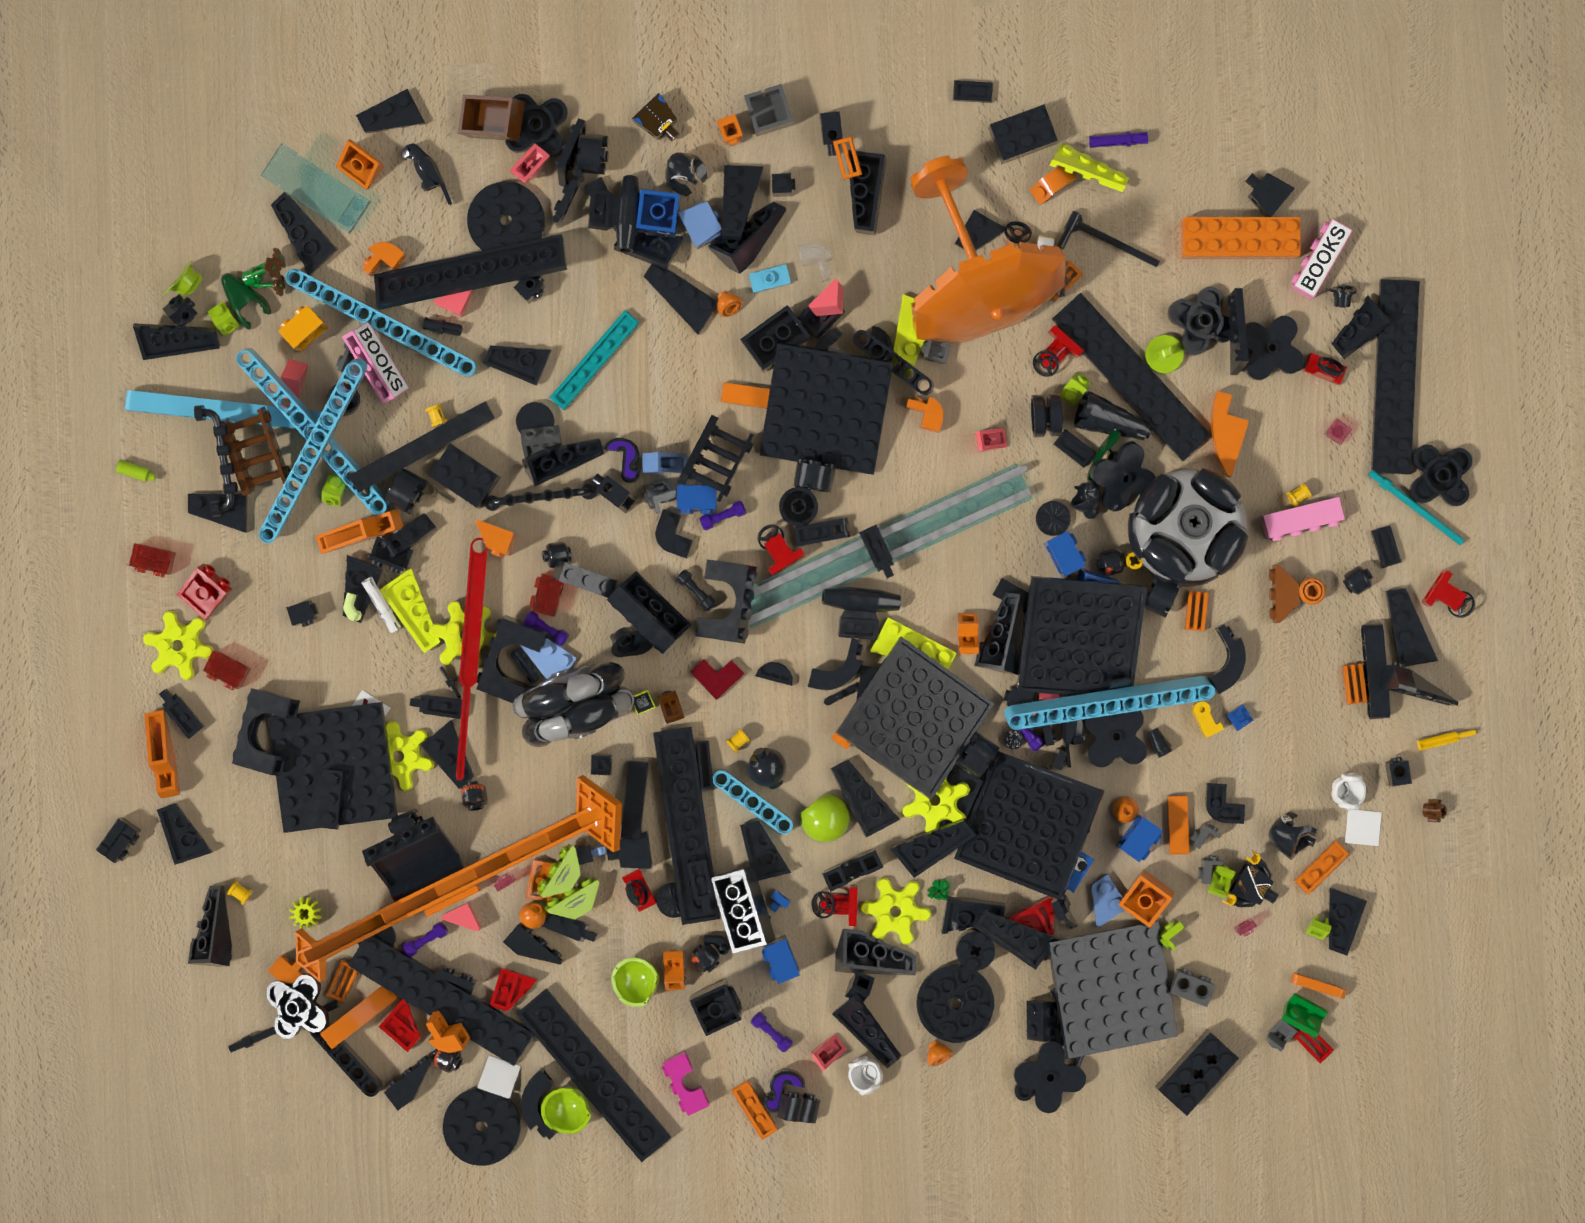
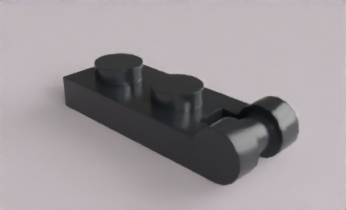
[381,512,436,559]
[794,518,851,547]

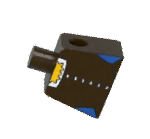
[632,93,679,142]

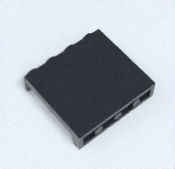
[362,816,464,902]

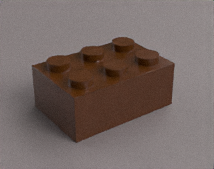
[458,95,525,141]

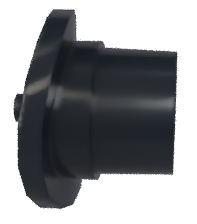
[1329,284,1357,308]

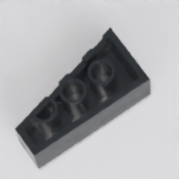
[848,150,887,235]

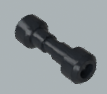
[676,569,716,611]

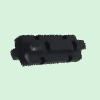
[510,649,539,683]

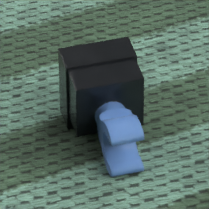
[575,845,607,865]

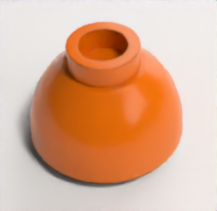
[717,291,743,317]
[1299,578,1326,605]
[1112,796,1139,823]
[519,902,546,929]
[927,1040,953,1066]

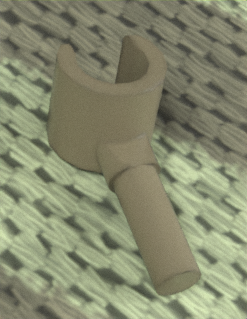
[425,484,452,504]

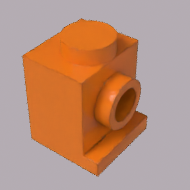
[717,114,743,146]

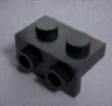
[798,295,845,339]
[367,537,414,574]
[435,965,477,994]
[1026,1000,1057,1042]

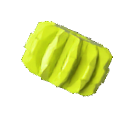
[289,897,322,930]

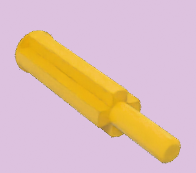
[1417,729,1476,751]

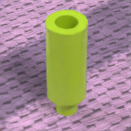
[116,459,156,482]

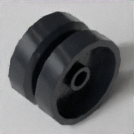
[1031,393,1063,438]

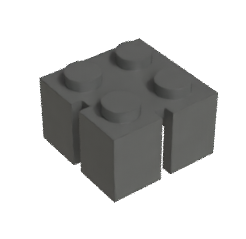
[744,84,793,137]

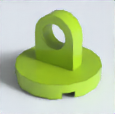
[1145,335,1184,374]

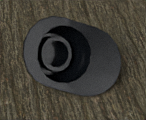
[610,627,653,657]

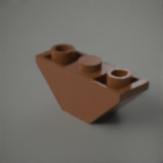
[1269,565,1299,623]

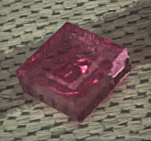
[1324,418,1352,445]
[494,873,516,892]
[1233,918,1257,937]

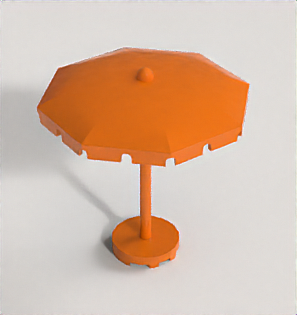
[910,155,1066,343]

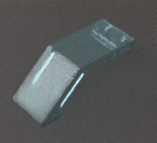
[261,143,371,234]

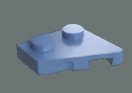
[1091,874,1124,928]

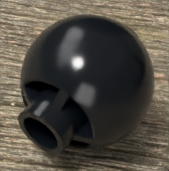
[747,748,786,789]

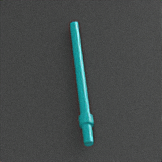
[1368,469,1465,545]

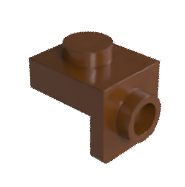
[657,691,685,724]

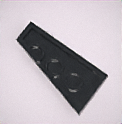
[271,191,338,276]
[133,323,220,360]
[1385,588,1438,667]
[891,818,976,878]
[832,993,901,1069]

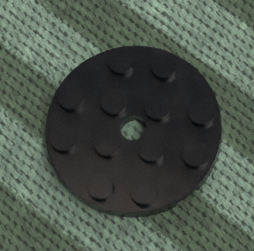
[467,181,545,251]
[916,964,994,1043]
[443,1087,521,1166]

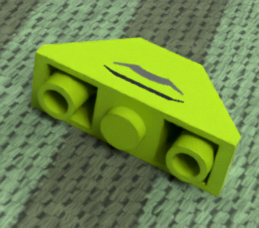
[537,844,581,898]
[544,877,599,919]

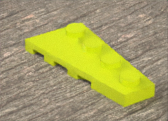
[1049,143,1129,192]
[892,294,925,379]
[380,568,440,654]
[870,618,957,670]

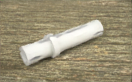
[361,577,401,633]

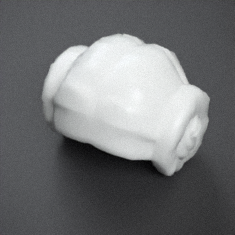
[1331,773,1366,810]
[848,1056,883,1096]

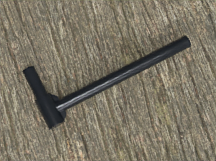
[1057,211,1160,268]

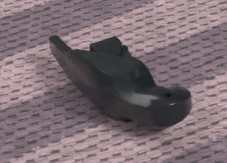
[402,143,453,206]
[1061,695,1086,768]

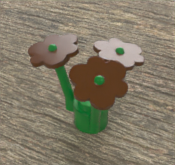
[242,248,286,296]

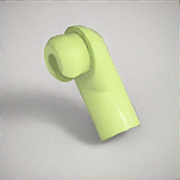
[343,593,362,621]

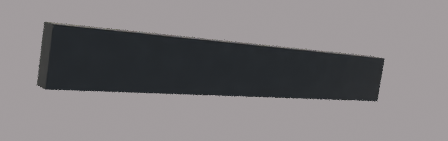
[349,401,495,493]

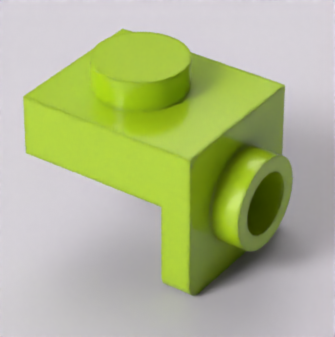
[207,301,240,336]
[1060,372,1091,406]
[322,473,347,507]
[1207,866,1235,899]
[1160,920,1185,951]

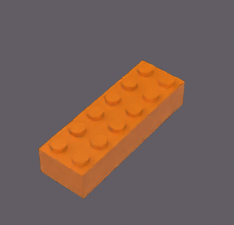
[1180,217,1300,259]

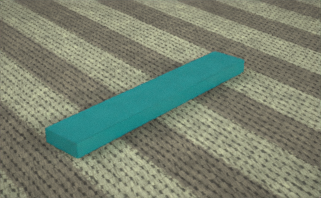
[549,310,640,411]

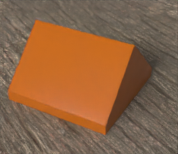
[336,139,385,190]

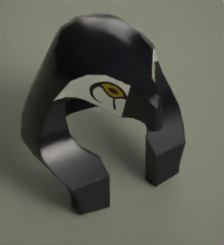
[665,152,708,197]
[1268,812,1317,860]

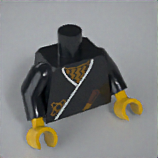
[1222,850,1279,908]

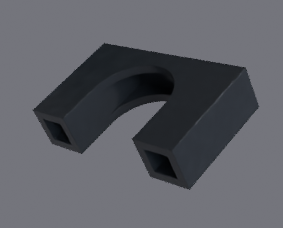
[695,559,757,644]
[476,615,549,703]
[232,688,300,776]

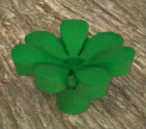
[927,878,950,900]

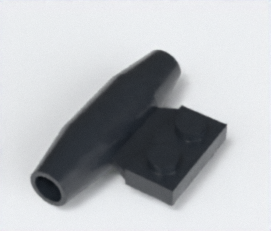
[588,175,640,253]
[822,587,901,640]

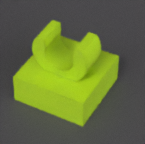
[1305,915,1331,940]

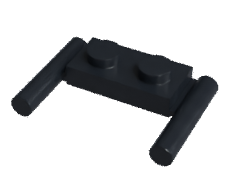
[552,169,585,228]

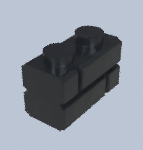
[96,817,141,863]

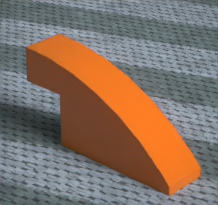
[1210,391,1249,478]
[316,510,403,554]
[144,710,180,799]
[320,986,399,1049]

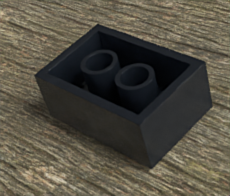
[988,104,1058,165]
[740,305,810,373]
[428,443,501,509]

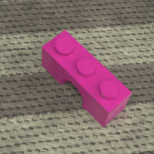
[662,1051,710,1116]

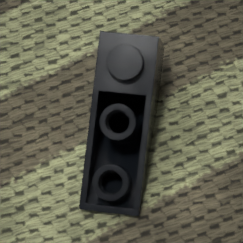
[503,923,564,965]
[384,1054,434,1111]

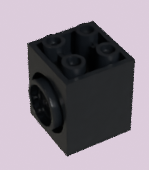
[689,978,743,1036]

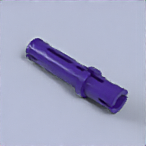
[1089,131,1148,148]

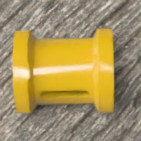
[425,403,448,428]
[1286,483,1312,507]
[1125,552,1143,570]
[725,728,751,753]
[227,880,253,905]

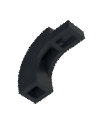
[1207,624,1246,694]
[808,638,864,690]
[521,1068,557,1140]

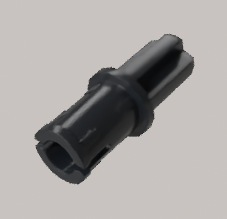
[423,317,463,336]

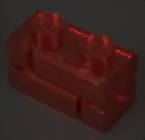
[129,543,176,578]
[529,573,564,617]
[203,650,251,691]

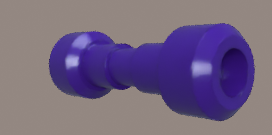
[699,500,747,531]
[523,611,569,646]
[1005,716,1045,751]
[402,922,448,957]
[751,1012,793,1052]

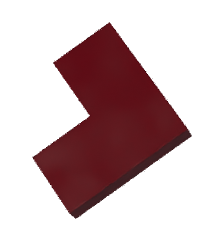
[690,659,745,700]

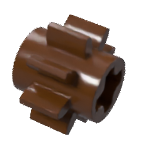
[1422,799,1447,823]

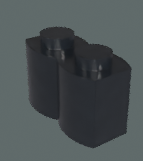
[777,1091,821,1123]

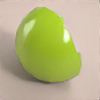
[800,793,850,843]
[611,957,659,1007]
[541,1086,591,1135]

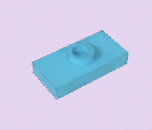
[749,264,791,293]

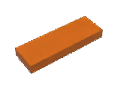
[721,383,770,409]
[1167,795,1190,855]
[1294,840,1350,895]
[424,884,481,917]
[731,1079,778,1140]

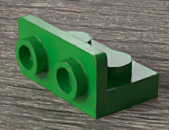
[1281,993,1328,1038]

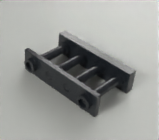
[678,415,754,502]

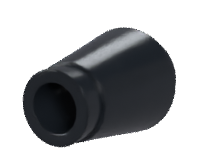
[1148,728,1172,758]

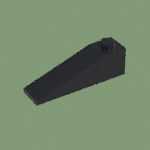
[708,202,786,274]
[522,438,604,486]
[974,593,1023,675]
[1380,662,1459,706]
[188,885,232,967]
[835,929,916,975]

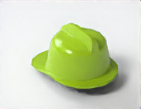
[161,260,202,296]

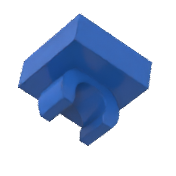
[1226,704,1254,731]
[769,889,791,912]

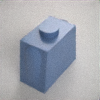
[678,201,722,250]

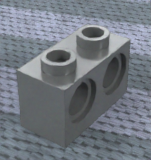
[1169,968,1215,1007]

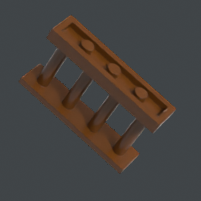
[221,406,291,496]

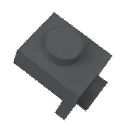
[921,340,951,364]
[1190,823,1221,849]
[1198,856,1224,884]
[1266,1019,1298,1051]

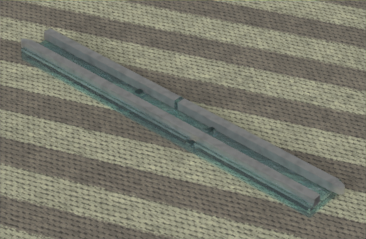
[748,464,1033,628]

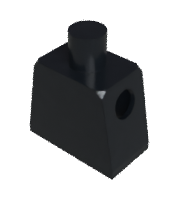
[819,111,843,156]
[1245,173,1295,217]
[591,474,637,513]
[607,831,653,869]

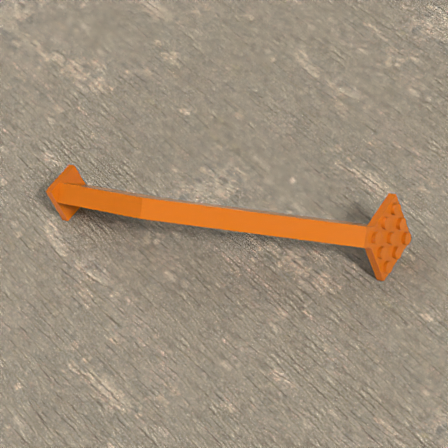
[295,775,622,982]

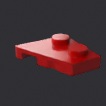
[490,968,537,1011]
[379,999,421,1052]

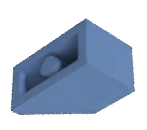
[642,452,687,474]

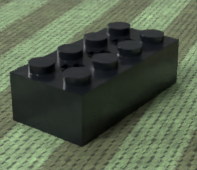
[607,571,692,654]
[710,865,776,953]
[1155,1029,1239,1116]

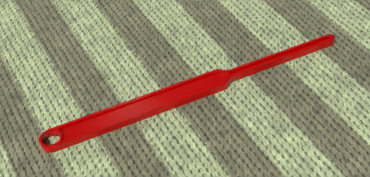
[456,538,488,780]

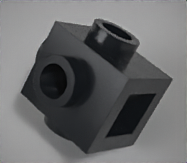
[514,276,545,304]
[163,294,198,326]

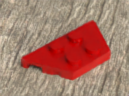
[1007,896,1054,936]

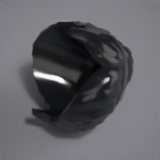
[1071,479,1101,519]

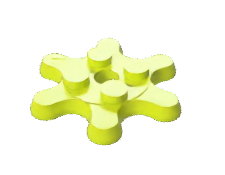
[429,601,496,669]
[143,610,214,680]
[386,721,434,792]
[902,779,970,832]
[859,877,931,945]

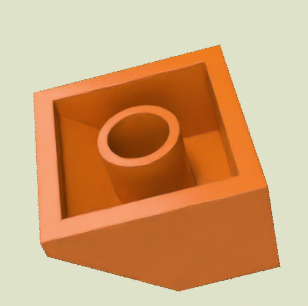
[476,519,518,558]
[1118,869,1175,928]

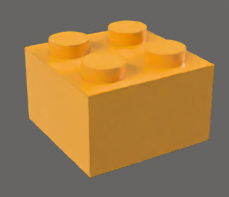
[278,305,329,353]

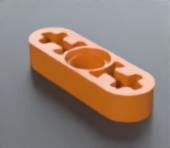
[1290,973,1347,999]

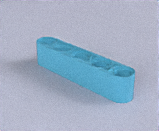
[713,770,793,834]

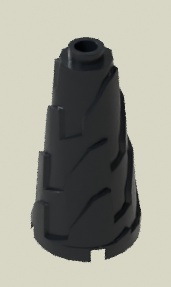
[1074,391,1152,440]

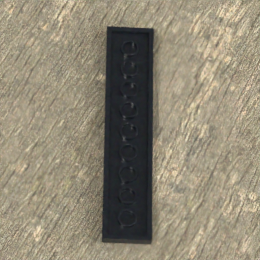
[374,234,567,310]
[1371,279,1420,475]
[1051,293,1211,462]
[653,727,720,925]
[348,935,534,1066]
[516,988,672,1163]

